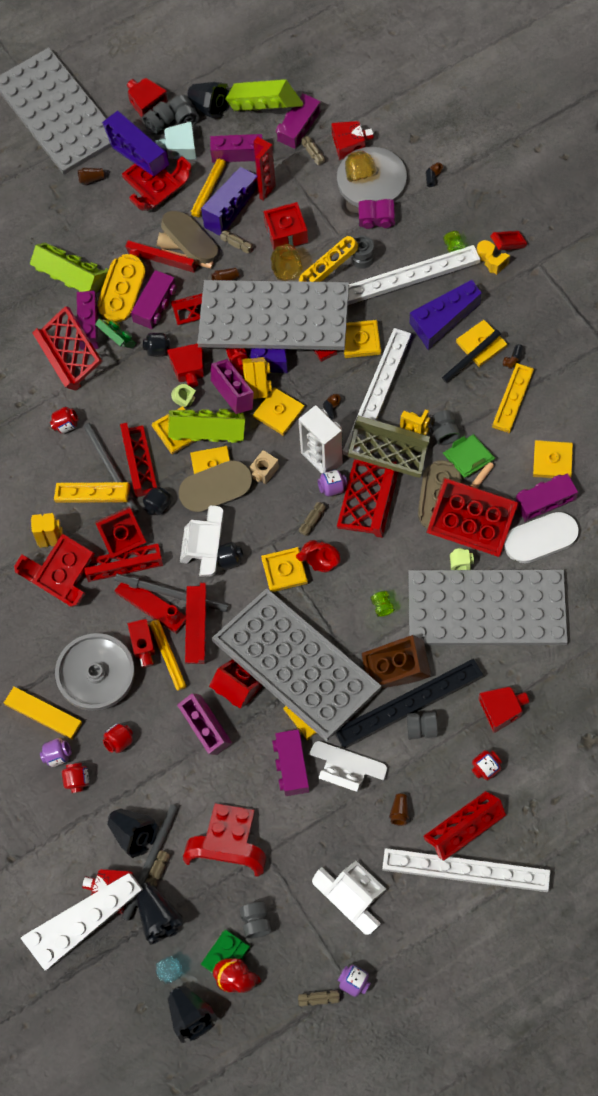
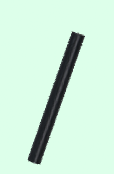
[442,329,501,383]

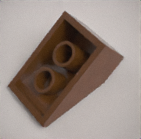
[361,635,431,689]

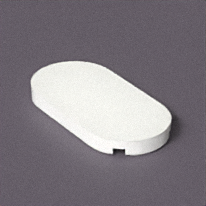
[504,512,578,563]

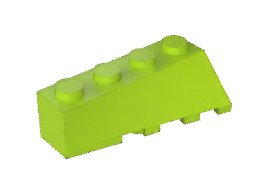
[226,79,304,111]
[30,243,109,293]
[168,409,245,443]

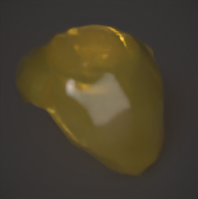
[345,150,376,182]
[271,244,303,281]

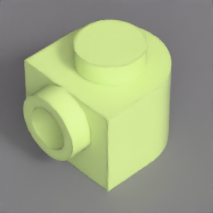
[171,384,196,407]
[450,548,474,570]

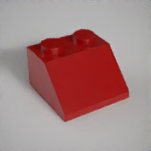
[95,506,146,558]
[209,659,263,709]

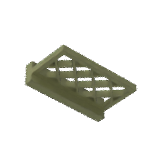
[347,415,430,478]

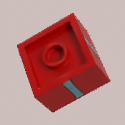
[263,202,308,252]

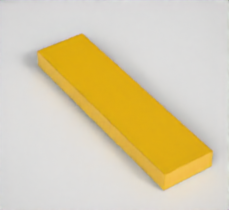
[492,363,534,433]
[54,482,130,503]
[4,687,82,740]

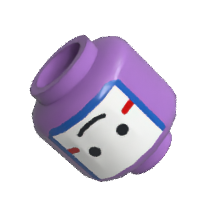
[318,470,347,497]
[40,738,72,767]
[337,964,371,997]

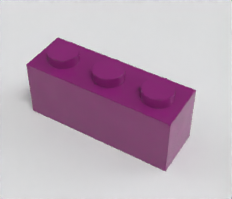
[276,93,321,149]
[210,134,263,163]
[131,270,177,329]
[77,291,99,350]
[210,359,254,414]
[515,473,578,522]
[177,693,232,755]
[272,729,309,797]

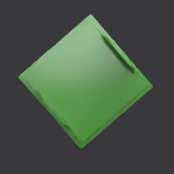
[443,434,495,478]

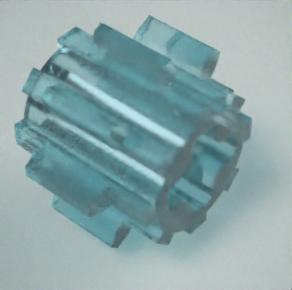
[156,956,182,984]

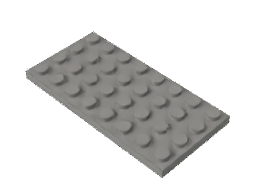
[0,48,112,175]
[197,280,349,350]
[408,570,567,646]
[212,588,381,741]

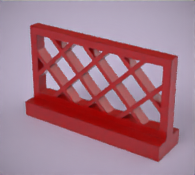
[32,306,103,391]
[337,459,399,538]

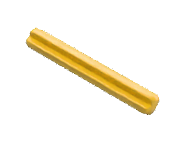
[191,158,226,218]
[150,620,186,691]

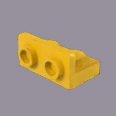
[400,409,431,436]

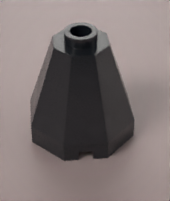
[187,82,230,118]
[107,808,159,858]
[167,986,218,1043]

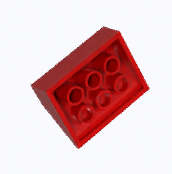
[426,477,518,557]

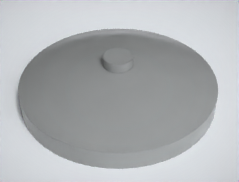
[337,147,407,207]
[55,633,135,711]

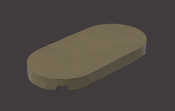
[161,211,218,263]
[418,460,461,528]
[179,461,252,513]

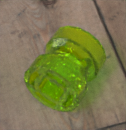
[443,231,465,253]
[370,591,395,617]

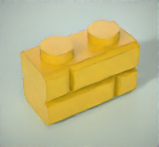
[242,357,272,399]
[31,513,64,548]

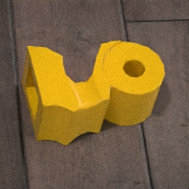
[477,240,510,275]

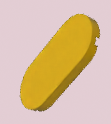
[98,254,145,323]

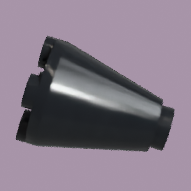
[136,882,184,945]

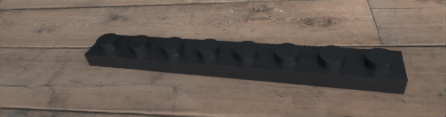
[335,658,483,749]

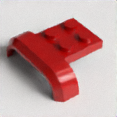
[122,156,191,211]
[14,534,95,607]
[183,803,266,877]

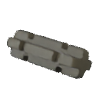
[301,136,325,165]
[220,230,253,253]
[299,502,325,536]
[145,850,170,887]
[298,990,340,1007]

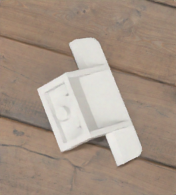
[180,505,224,577]
[309,741,387,792]
[312,861,386,934]

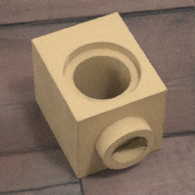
[250,450,279,484]

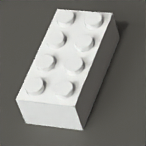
[298,405,343,474]

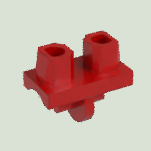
[226,348,248,379]

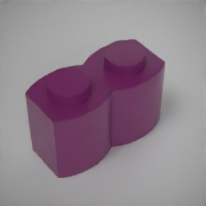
[359,199,395,229]

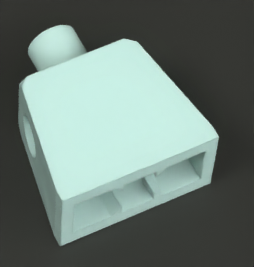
[155,122,196,159]

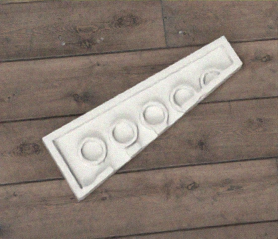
[21,873,143,971]

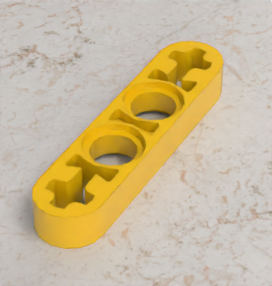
[299,236,358,282]

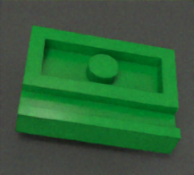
[95,319,136,349]
[201,930,250,974]

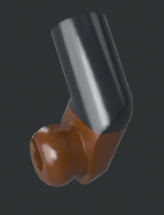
[426,162,443,187]
[502,344,524,368]
[323,394,341,420]

